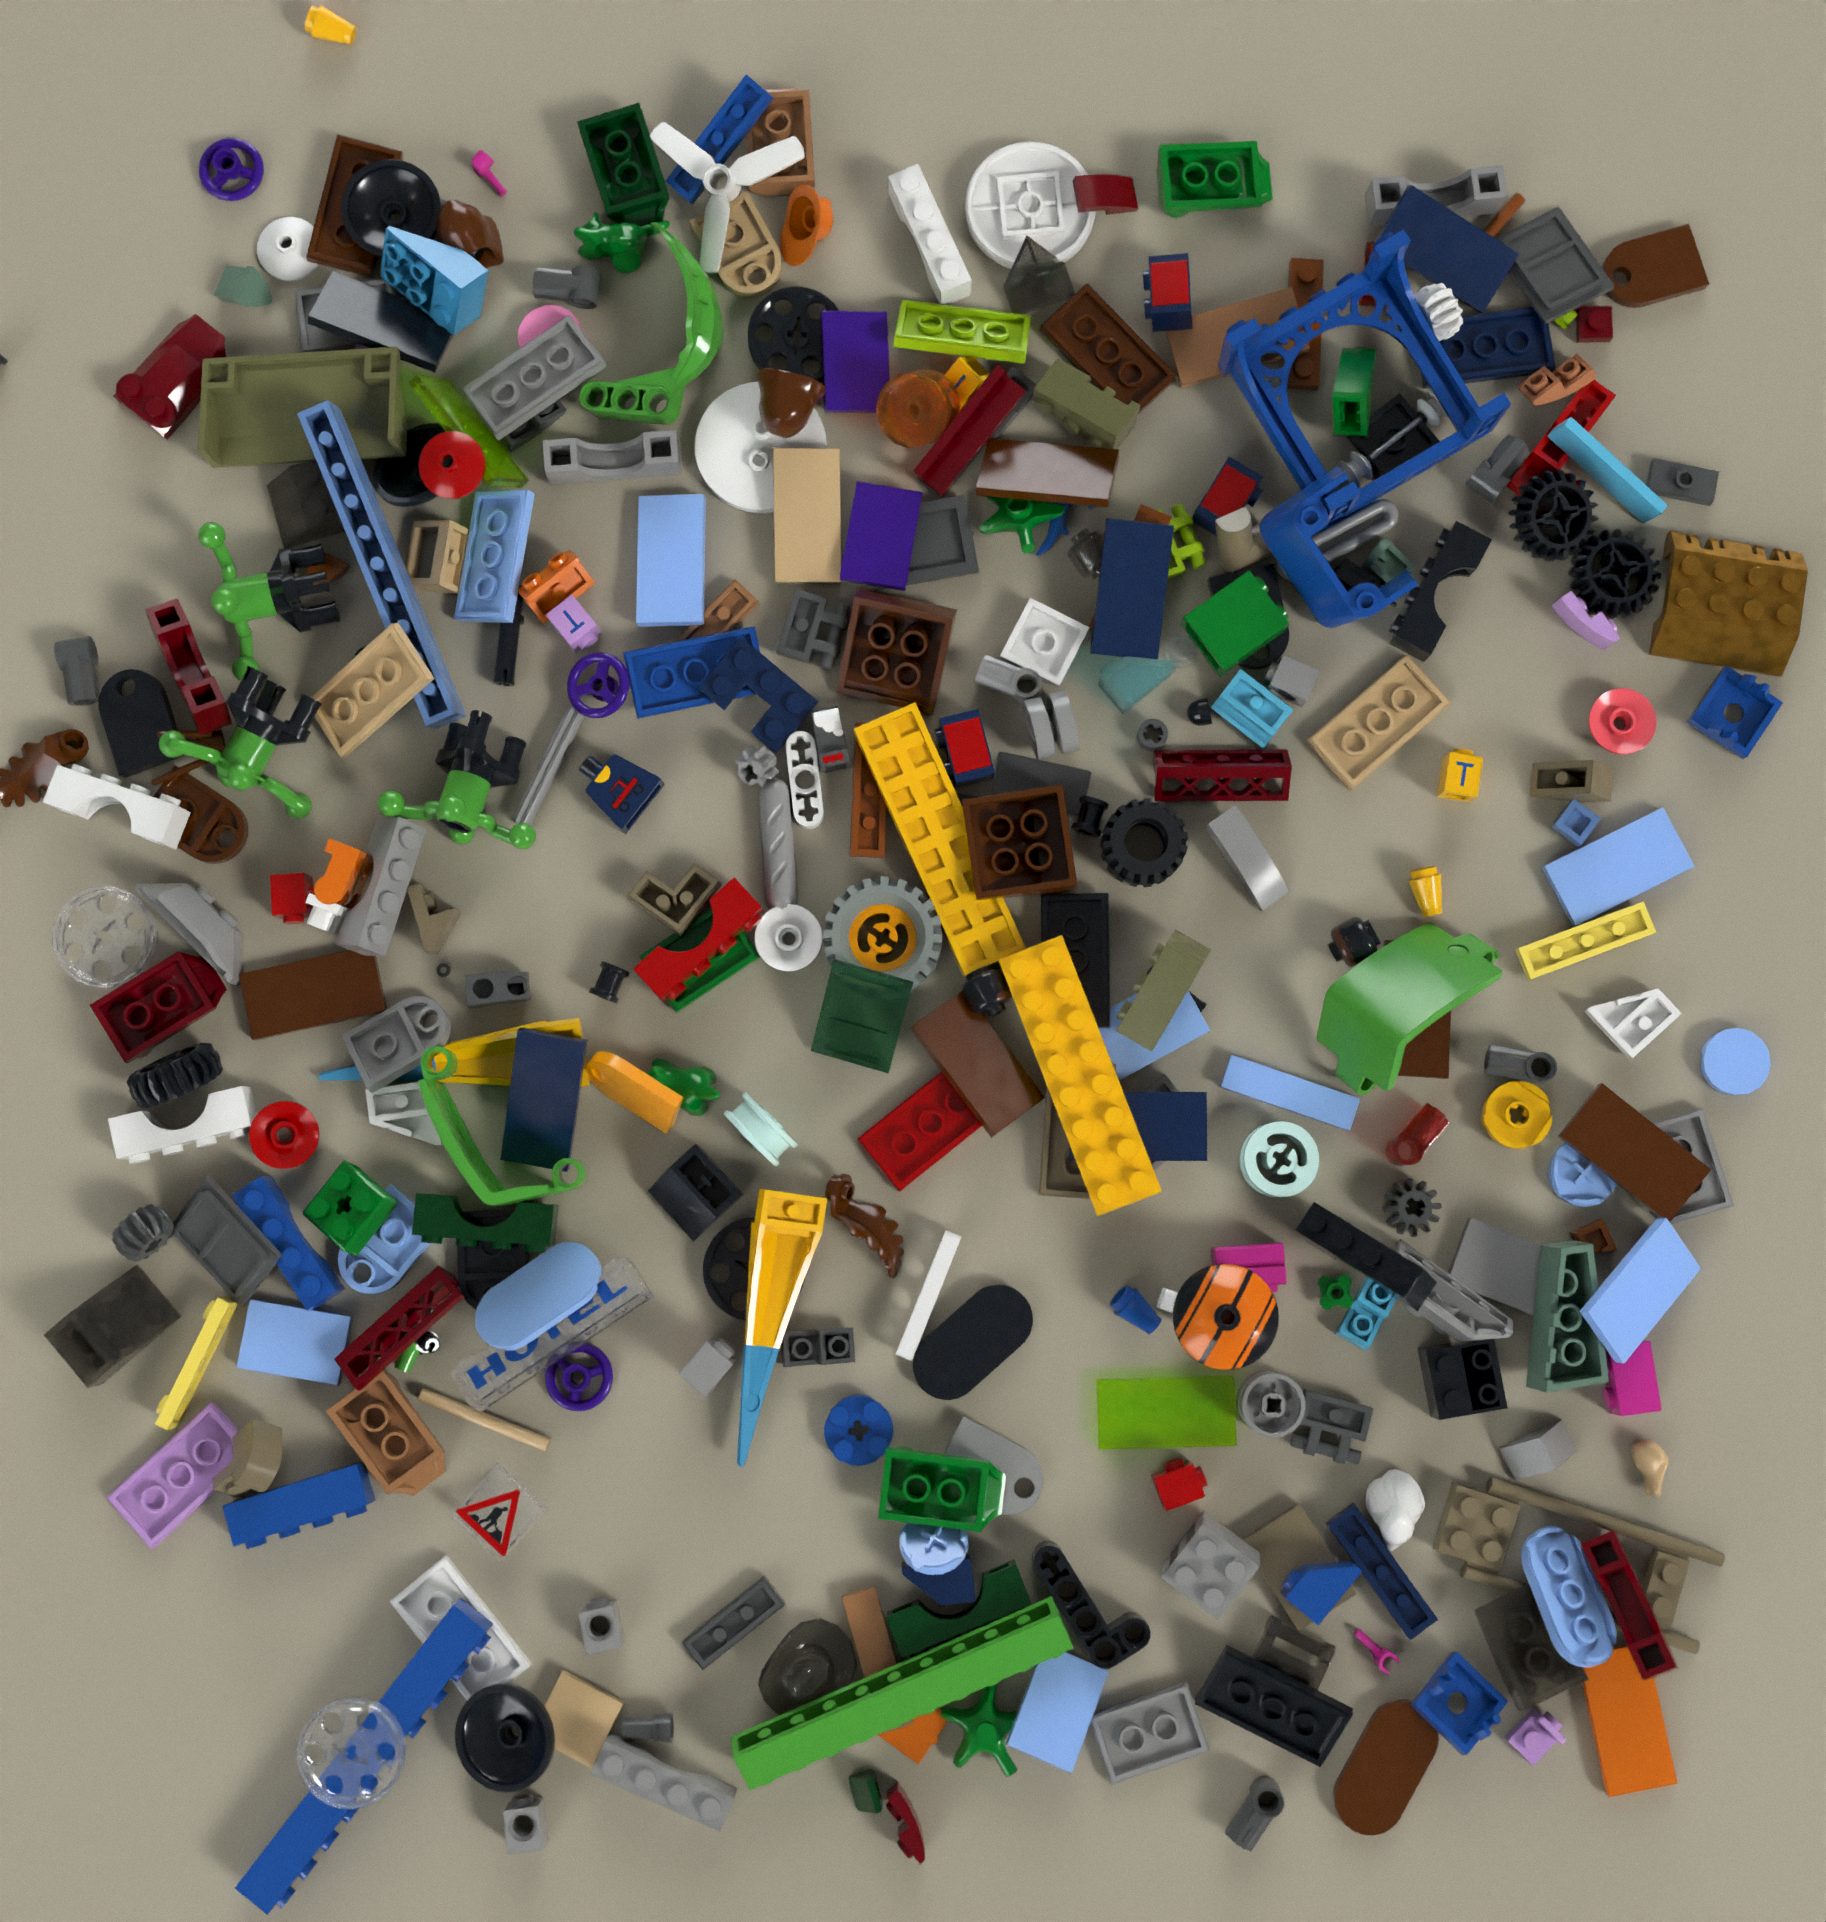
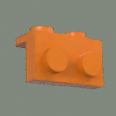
[518,550,595,624]

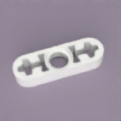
[786,731,824,829]

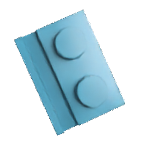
[1210,669,1294,748]

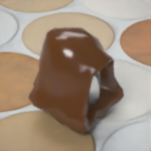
[432,200,504,269]
[757,367,826,438]

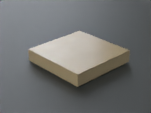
[545,1670,625,1768]

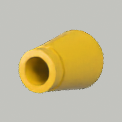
[305,5,357,46]
[1408,866,1443,917]

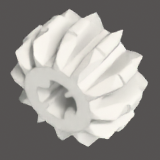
[1414,282,1463,341]

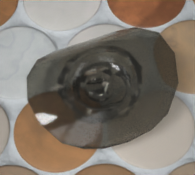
[758,1618,857,1715]

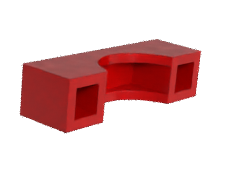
[633,877,764,1002]

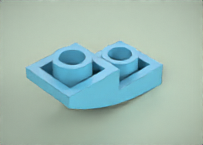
[1335,1277,1397,1351]

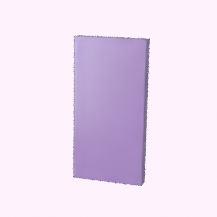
[106,1402,239,1549]

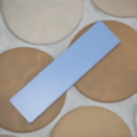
[1220,1055,1360,1131]

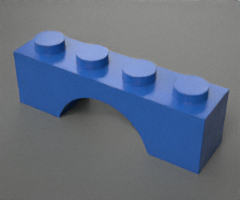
[232,1176,345,1310]

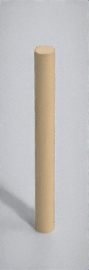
[418,1388,551,1451]

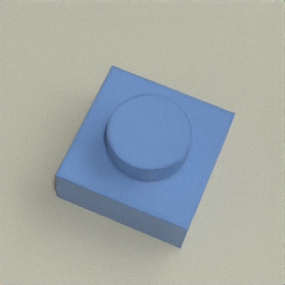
[1551,799,1601,847]

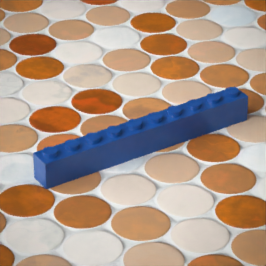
[235,1598,493,1915]

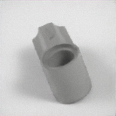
[975,655,1042,705]

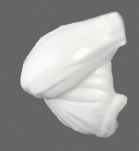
[1366,1469,1425,1552]

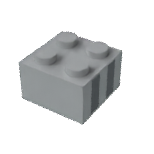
[1161,1511,1260,1620]

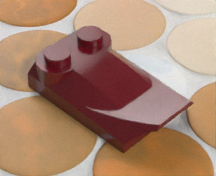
[113,314,226,440]
[90,951,227,1063]

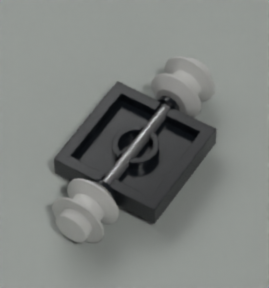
[1338,390,1448,488]

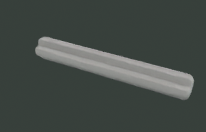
[513,704,585,825]

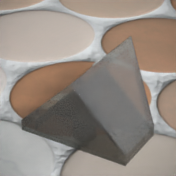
[1003,235,1075,315]

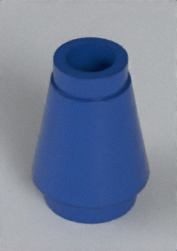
[1110,1285,1162,1334]

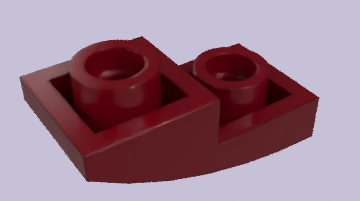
[1072,174,1138,215]
[886,1781,925,1864]

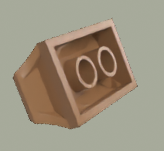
[746,88,815,196]
[326,1369,446,1496]

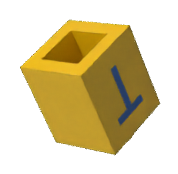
[935,356,990,411]
[1437,749,1483,802]

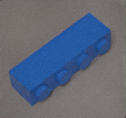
[222,1461,375,1549]

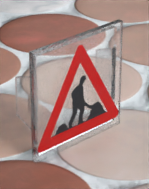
[450,1463,548,1563]

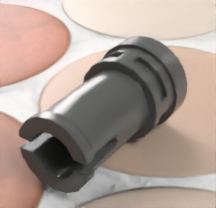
[621,1713,674,1743]

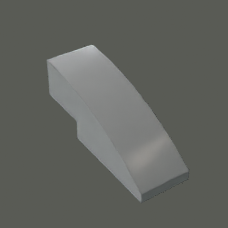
[1205,804,1290,911]

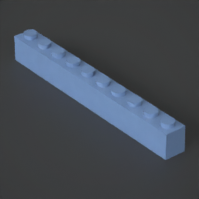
[297,400,467,729]

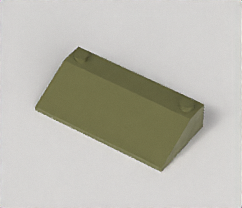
[198,347,407,468]

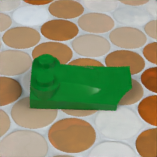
[1157,141,1273,218]
[878,1446,1006,1532]

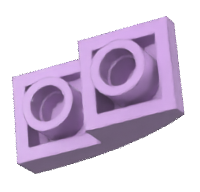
[1552,591,1620,650]

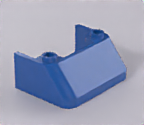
[1259,465,1418,628]

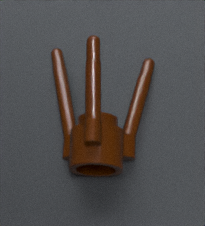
[151,728,225,785]

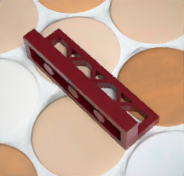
[913,364,1026,497]
[1153,749,1292,801]
[334,1265,465,1391]

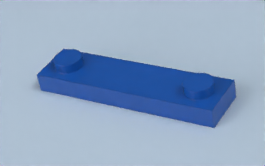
[665,74,774,205]

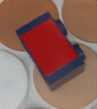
[1143,253,1192,332]
[1192,456,1263,536]
[934,709,995,789]

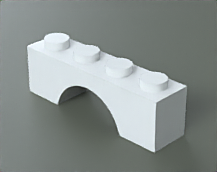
[888,164,972,305]
[43,764,191,850]
[108,1086,257,1164]

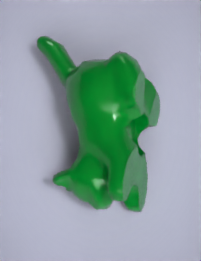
[573,212,670,274]
[645,1058,721,1116]

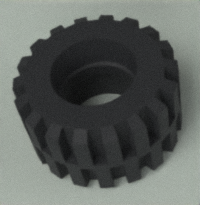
[1100,798,1188,888]

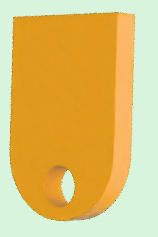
[585,1051,683,1134]

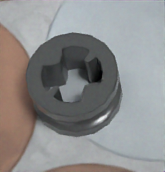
[1137,719,1168,751]

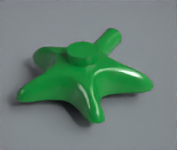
[979,496,1064,554]
[940,1685,1018,1777]

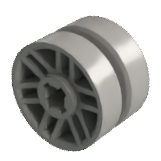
[1023,690,1079,760]
[1236,1370,1306,1438]

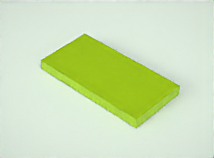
[893,299,1031,364]

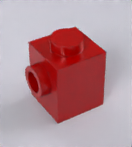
[270,872,315,924]
[1151,1457,1208,1512]

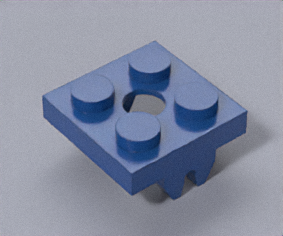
[1687,666,1783,759]
[1410,1651,1508,1755]

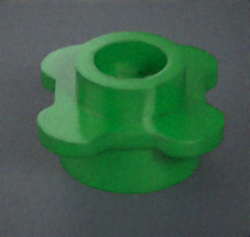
[1317,1274,1354,1310]

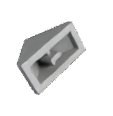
[1499,1419,1577,1480]

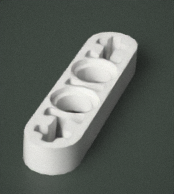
[895,1230,962,1361]

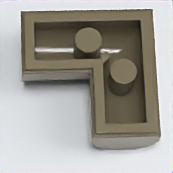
[1215,507,1273,572]
[626,863,722,937]

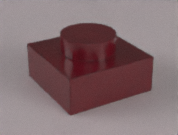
[1575,306,1613,343]

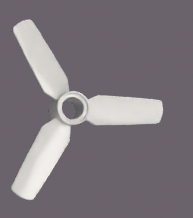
[650,122,805,273]

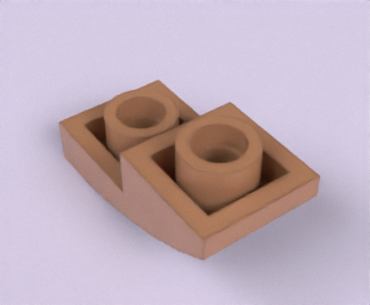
[1517,353,1597,406]

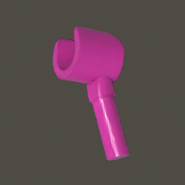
[472,150,507,196]
[1353,1629,1399,1674]

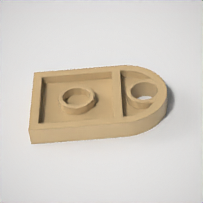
[690,191,782,298]

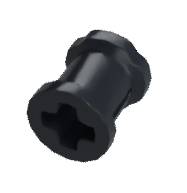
[1071,796,1109,837]
[589,961,630,1004]

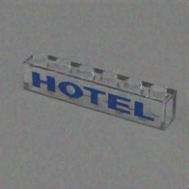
[451,1256,654,1412]

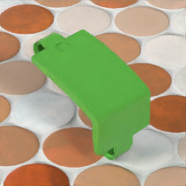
[1316,922,1503,1095]
[418,1046,588,1205]

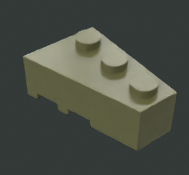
[1032,358,1141,449]
[1116,929,1211,1051]

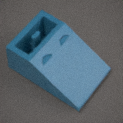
[380,226,488,335]

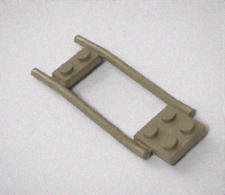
[1433,1477,1725,1654]

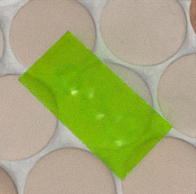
[409,375,529,488]
[1096,1376,1237,1450]

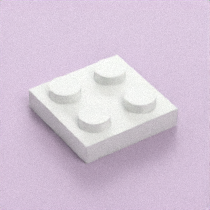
[999,598,1090,689]

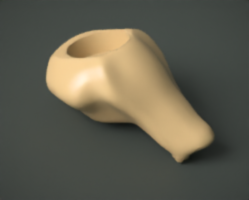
[1631,1439,1668,1498]

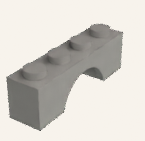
[1365,165,1507,226]
[542,430,682,485]
[336,817,426,957]
[591,1732,737,1832]

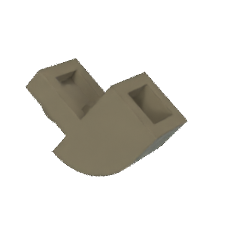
[213,1419,283,1498]

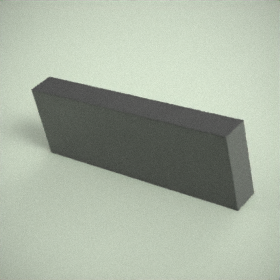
[682,1575,786,1670]

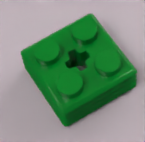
[302,1160,398,1256]

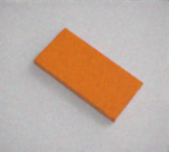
[1578,1644,1678,1797]

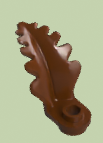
[0,729,89,808]
[825,1173,904,1278]

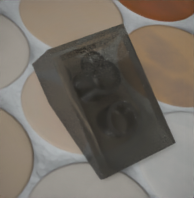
[1474,1584,1589,1711]

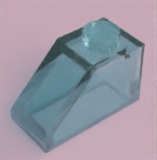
[1098,656,1177,715]

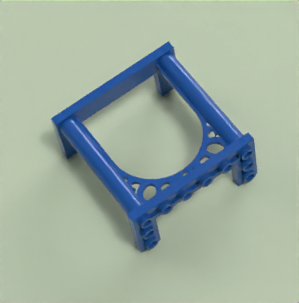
[1218,230,1511,532]

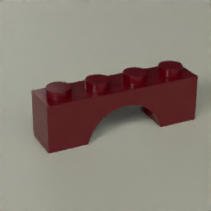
[145,598,232,736]
[1580,1530,1679,1681]

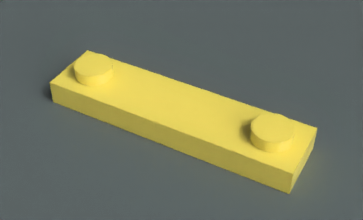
[1515,901,1656,981]
[155,1296,238,1430]

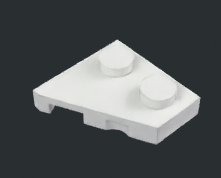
[1584,989,1682,1059]
[366,1082,443,1146]

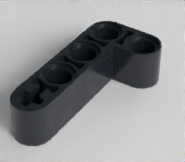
[1032,1541,1151,1669]

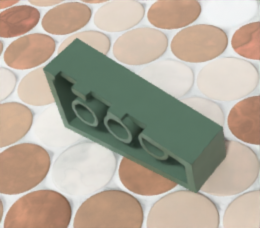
[1526,1240,1609,1393]

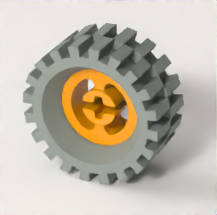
[823,876,942,1000]

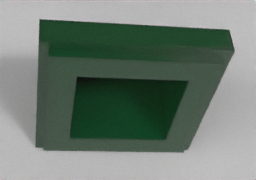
[848,1769,883,1814]

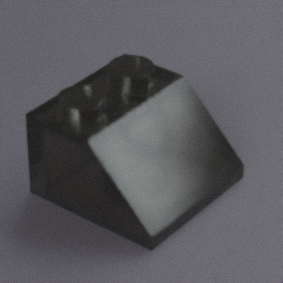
[267,459,346,548]

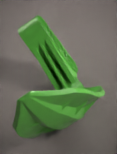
[579,222,723,425]

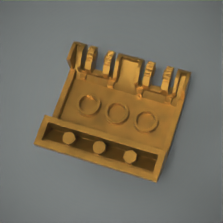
[1649,531,1808,677]

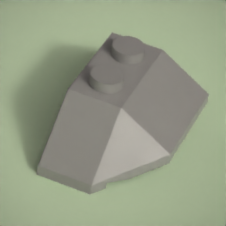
[134,883,243,986]
[1396,1238,1513,1342]

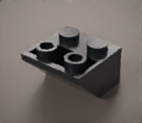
[648,1144,744,1241]
[1417,1339,1508,1420]

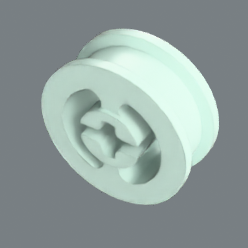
[723,1091,798,1167]
[1239,1121,1319,1198]

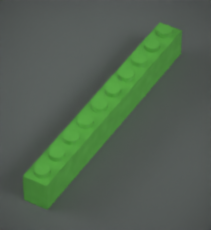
[731,1596,1074,1790]

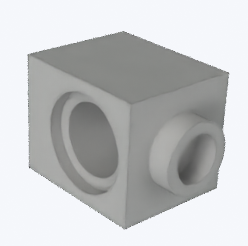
[1264,654,1320,708]
[578,1597,626,1655]
[503,1794,548,1854]

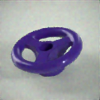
[199,138,264,201]
[567,652,630,718]
[545,1342,613,1411]

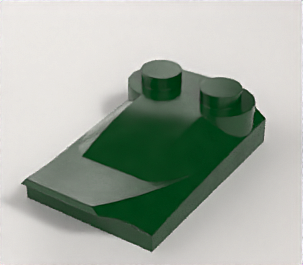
[577,103,670,226]

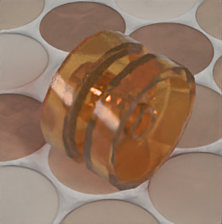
[876,369,961,448]

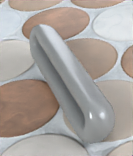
[1276,499,1398,581]
[758,778,798,909]

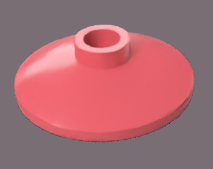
[1588,688,1656,755]

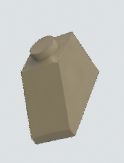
[1530,760,1614,803]

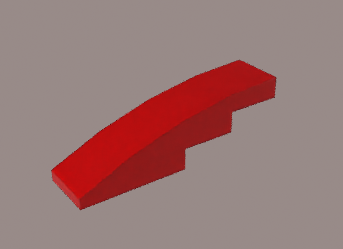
[1506,380,1616,496]

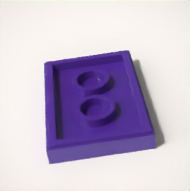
[820,311,891,413]
[840,481,922,591]

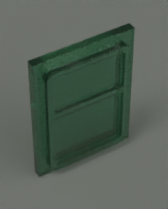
[811,959,913,1073]

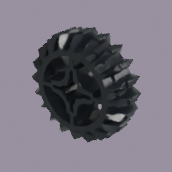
[1508,470,1599,561]
[1568,529,1662,619]
[127,1043,223,1108]

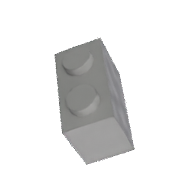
[679,1338,738,1397]

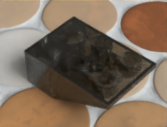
[44,1265,181,1388]

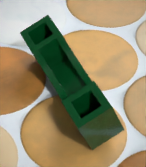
[412,1193,559,1253]
[886,1560,1031,1657]

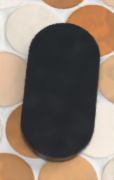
[913,1285,1033,1400]

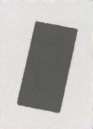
[991,752,1091,816]

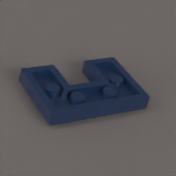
[698,637,818,753]

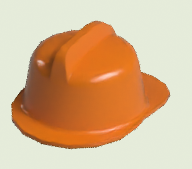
[780,185,833,266]

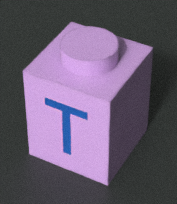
[546,594,601,653]

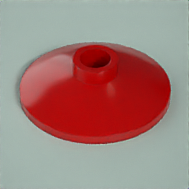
[419,431,486,499]
[249,1101,319,1169]

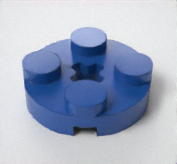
[824,1395,893,1466]

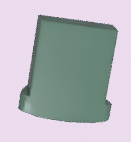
[213,266,272,307]
[1361,538,1417,585]

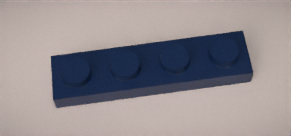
[1325,1503,1438,1640]

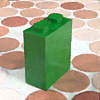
[1181,570,1289,677]

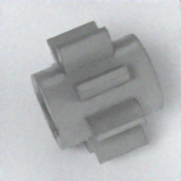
[735,745,779,788]

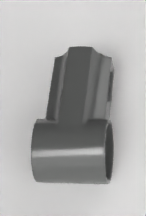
[533,266,601,309]
[1465,434,1530,504]
[54,636,99,706]
[1484,1045,1557,1084]
[1225,1776,1284,1852]

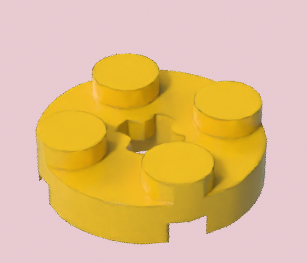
[1481,1081,1552,1149]

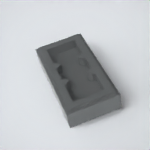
[1646,458,1719,506]

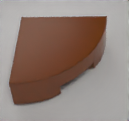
[306,552,350,584]
[1569,1219,1618,1253]

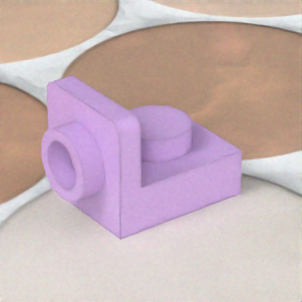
[1504,1708,1567,1766]

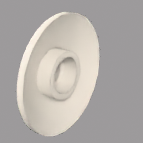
[257,217,319,281]
[755,904,822,972]

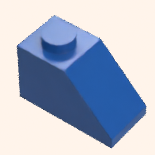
[1280,1561,1362,1626]

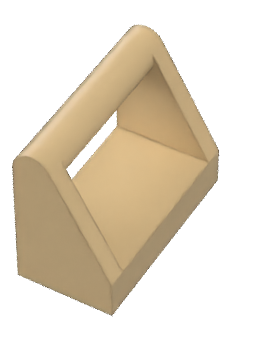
[405,520,469,594]

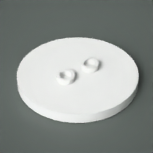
[965,142,1096,272]
[695,382,827,513]

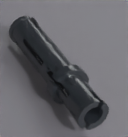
[493,585,524,687]

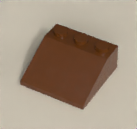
[836,588,957,715]
[962,784,1078,900]

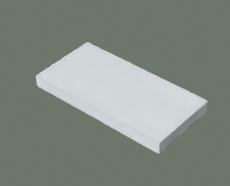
[390,1555,532,1700]

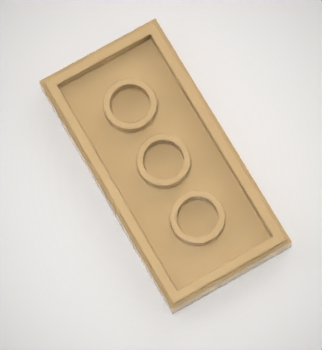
[773,448,841,583]
[311,623,435,757]
[1306,653,1451,791]

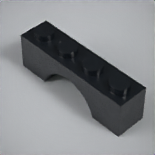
[1389,521,1492,662]
[1295,1202,1437,1311]

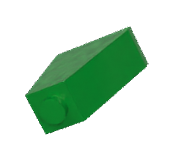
[1332,347,1376,436]

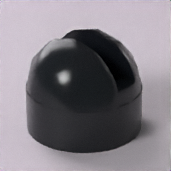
[1187,698,1212,726]

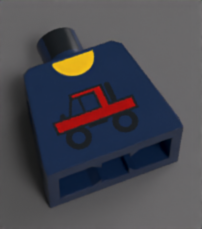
[579,754,665,834]

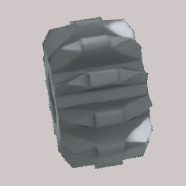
[1382,1178,1442,1237]
[112,1204,174,1262]

